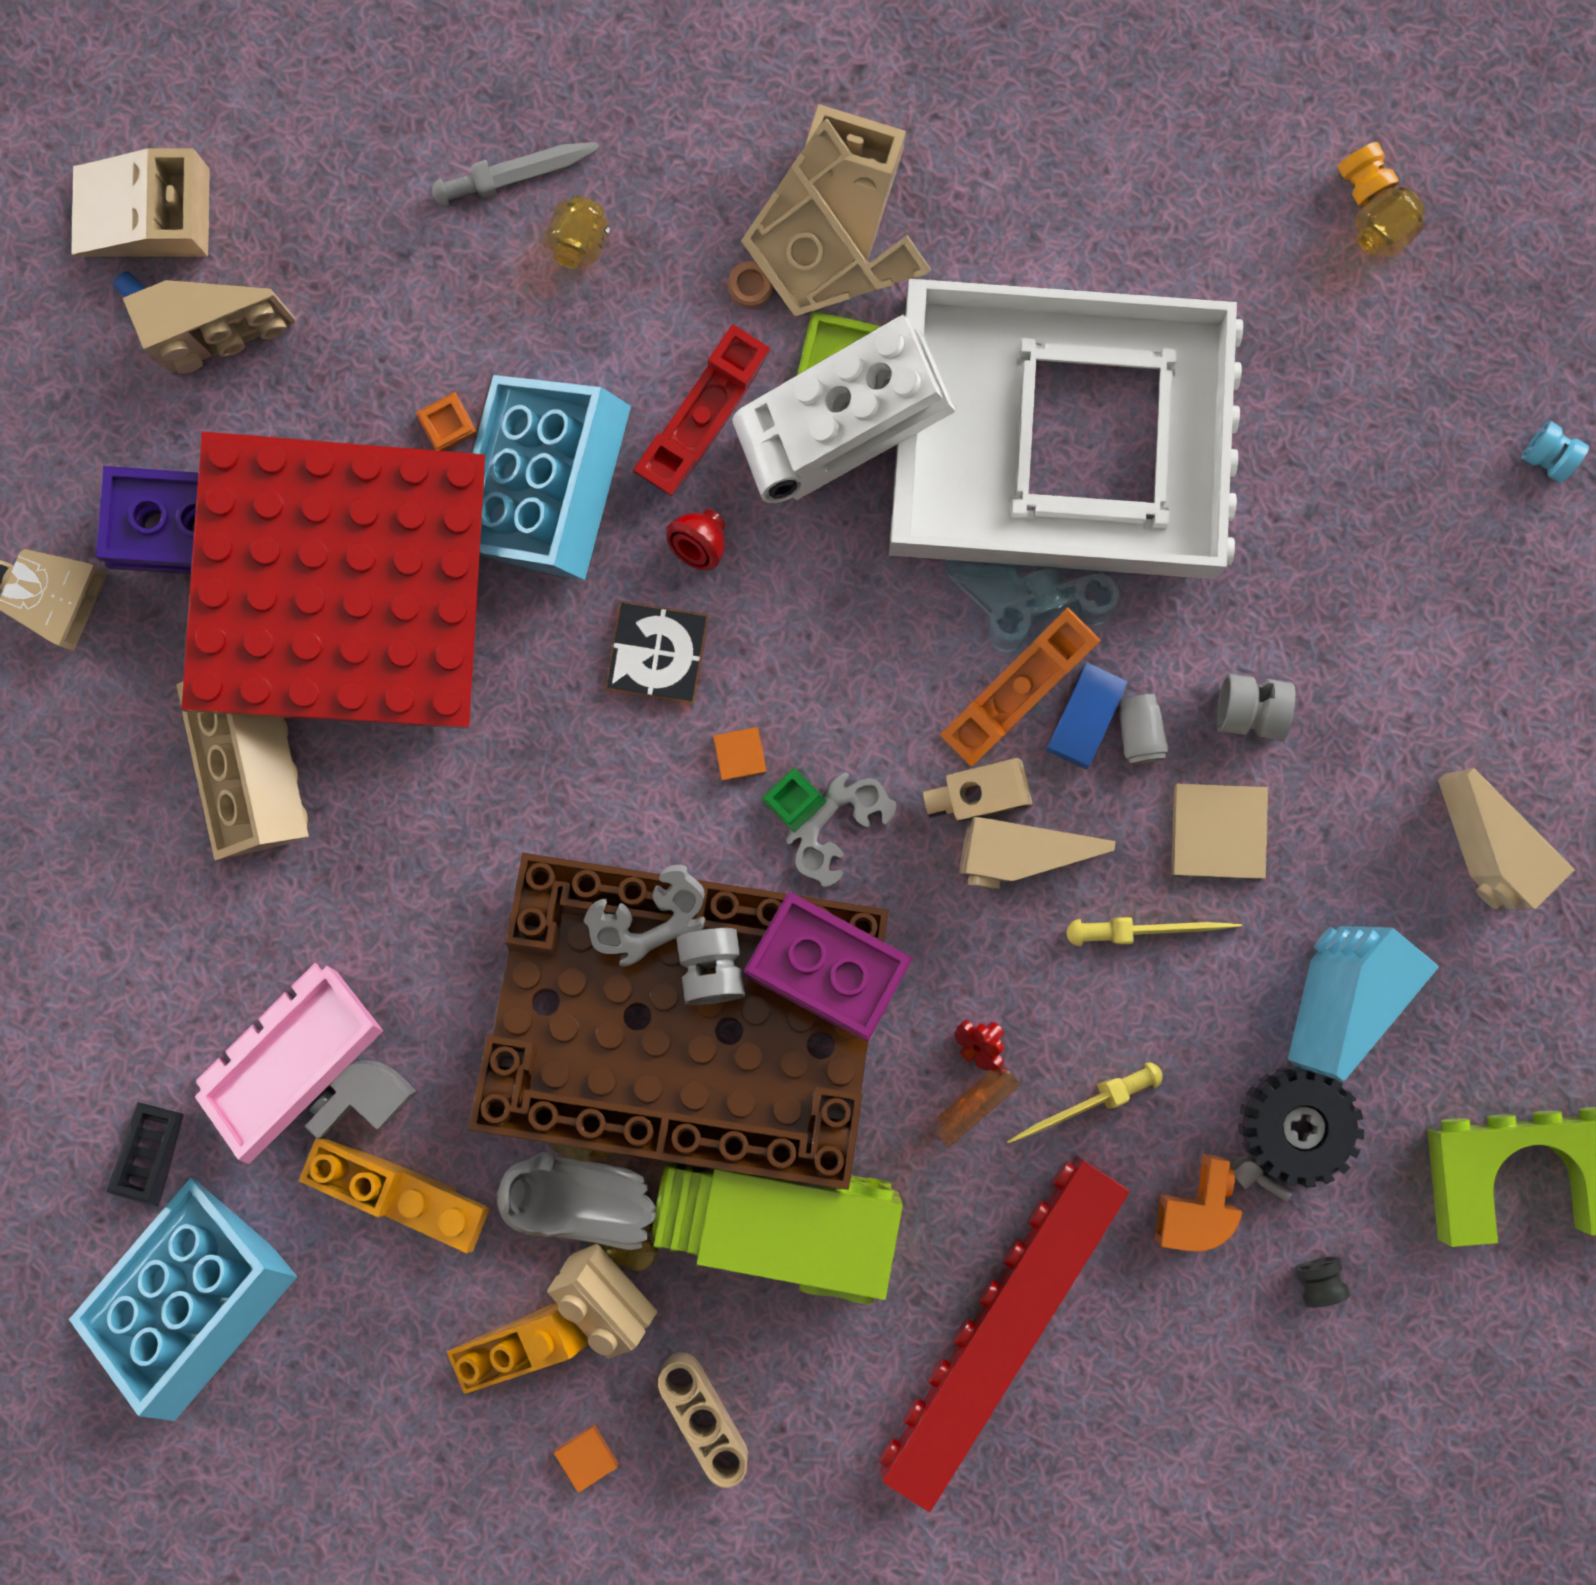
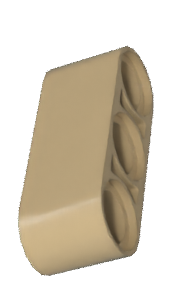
[658,1352,748,1488]

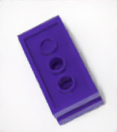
[96,466,199,574]

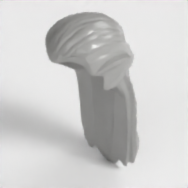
[497,1152,656,1250]

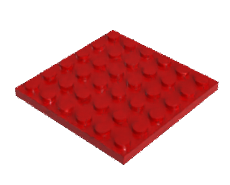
[181,431,485,729]

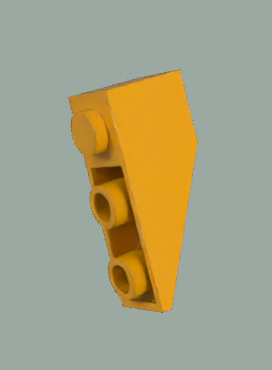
[446,1303,589,1395]

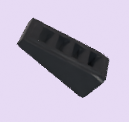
[106,1102,184,1207]

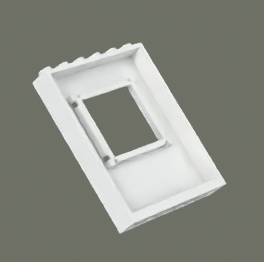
[889,279,1243,579]

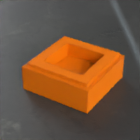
[416,392,478,451]
[713,727,767,781]
[553,1424,619,1493]

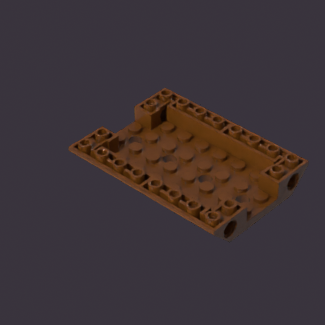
[468,853,889,1190]

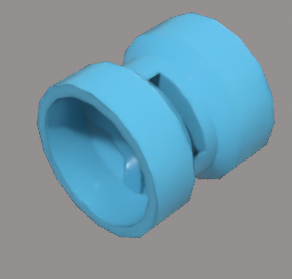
[1521,420,1589,484]

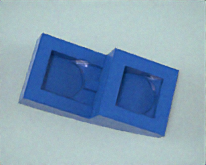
[1045,662,1128,770]

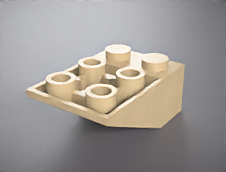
[805,104,906,262]
[71,148,210,257]
[123,280,296,374]

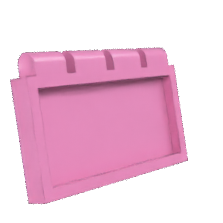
[195,963,383,1164]

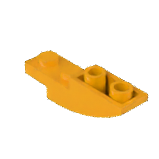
[298,1138,490,1253]

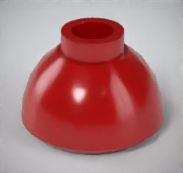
[666,509,726,570]

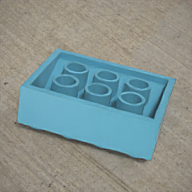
[472,375,631,580]
[1288,926,1439,1082]
[69,1177,297,1421]

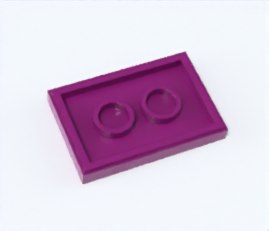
[743,891,913,1043]

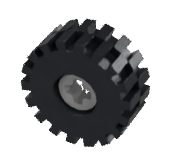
[1238,1066,1365,1188]

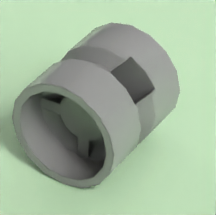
[1216,673,1295,741]
[677,928,745,1005]

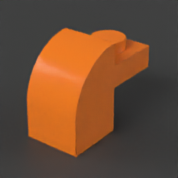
[1154,1154,1242,1252]

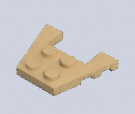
[741,119,931,316]

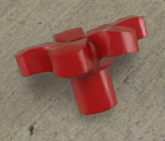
[954,1020,1004,1072]

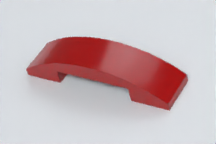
[633,324,770,497]

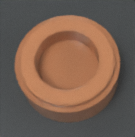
[728,261,773,309]

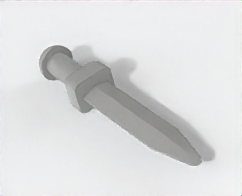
[432,142,599,206]

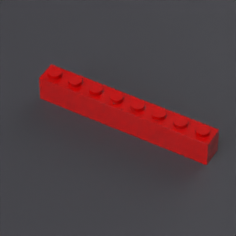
[878,1156,1131,1513]

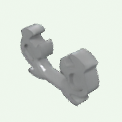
[786,772,896,887]
[584,865,705,967]

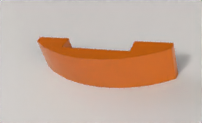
[940,608,1101,767]

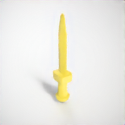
[1066,917,1242,946]
[1007,1063,1163,1143]

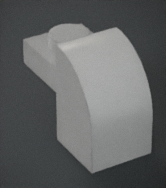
[304,1061,417,1139]

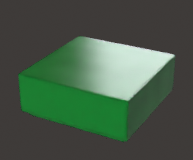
[761,767,827,833]

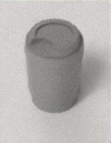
[1118,694,1168,764]

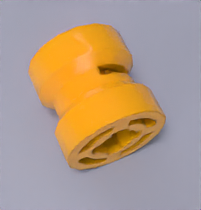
[1337,142,1400,207]

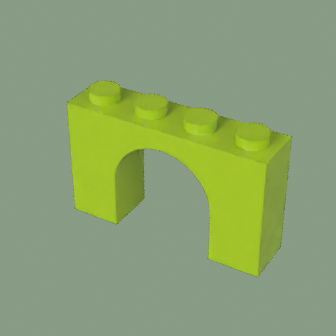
[1427,1107,1596,1247]

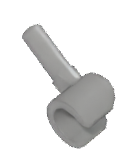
[1229,1156,1292,1202]

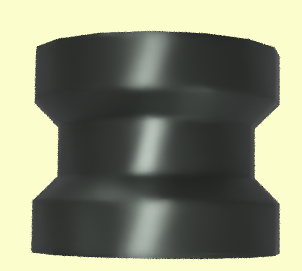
[1295,1256,1351,1308]

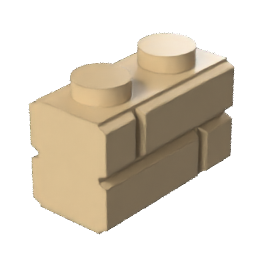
[546,1244,657,1359]

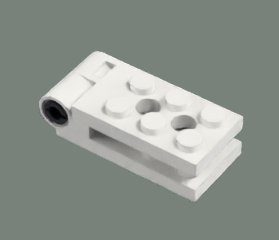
[732,315,956,503]

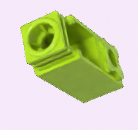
[651,1162,903,1305]

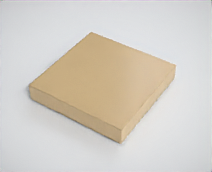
[1171,784,1268,879]

